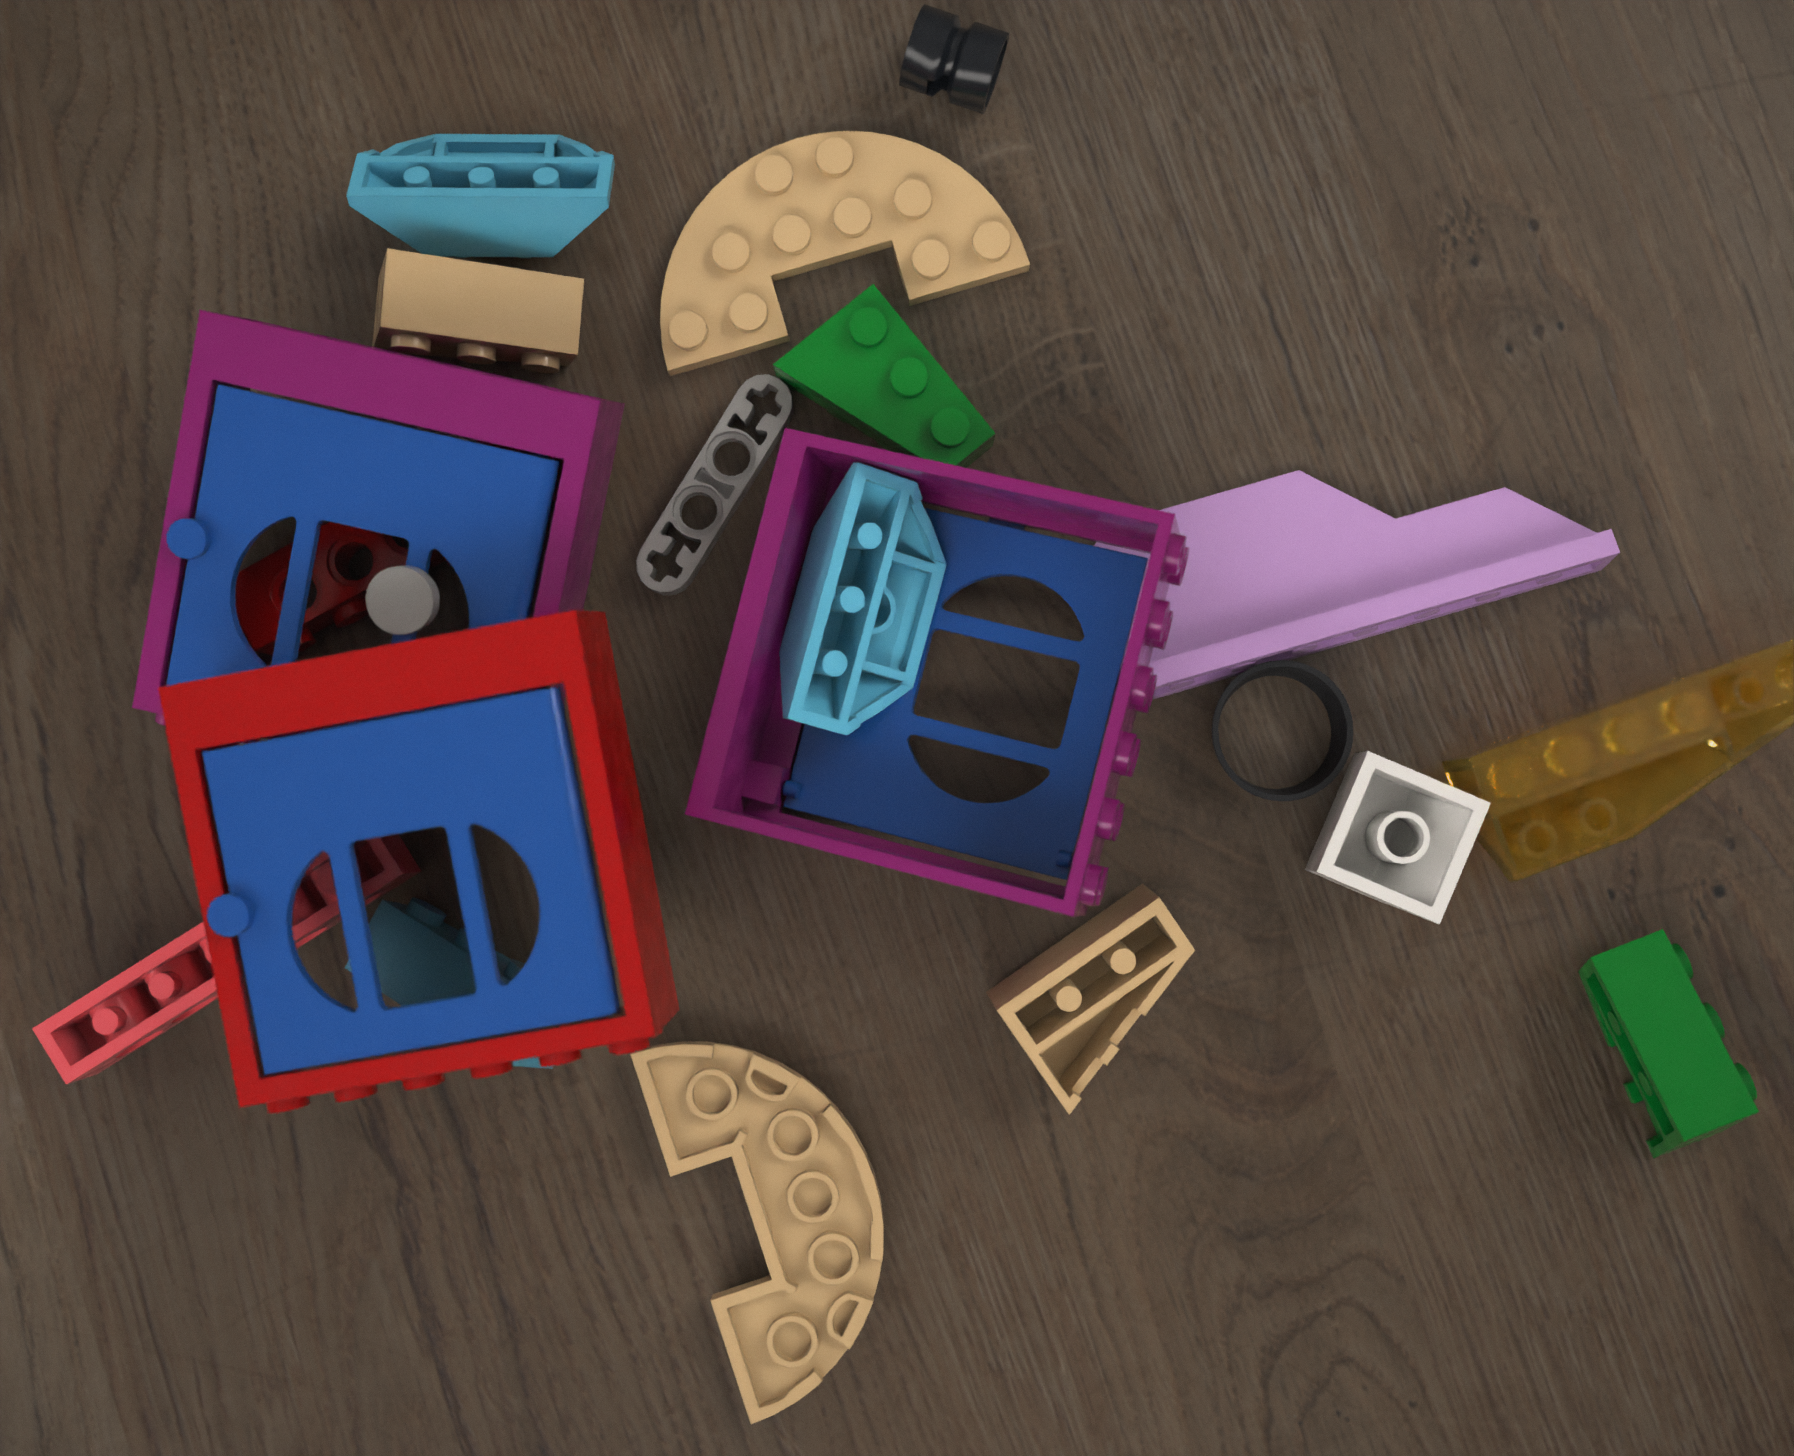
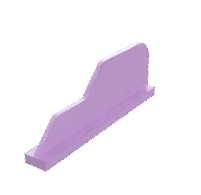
[1094,470,1620,699]

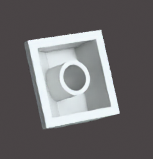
[1305,751,1491,924]

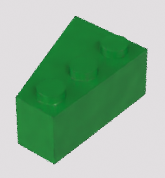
[773,284,996,468]
[1578,929,1759,1159]

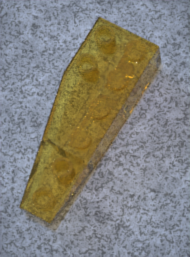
[1441,638,1794,882]

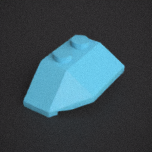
[346,134,615,258]
[779,462,947,736]

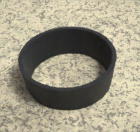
[1212,660,1353,801]

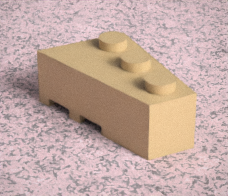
[372,248,584,373]

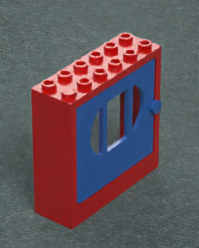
[158,610,680,1114]

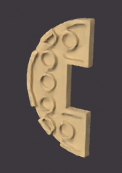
[660,131,1030,376]
[630,1041,884,1424]

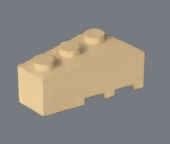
[986,883,1195,1115]

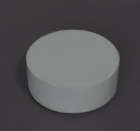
[366,565,440,635]

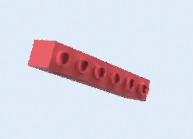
[32,834,421,1085]

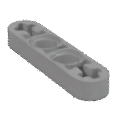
[636,374,794,595]

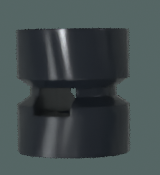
[899,4,1010,114]

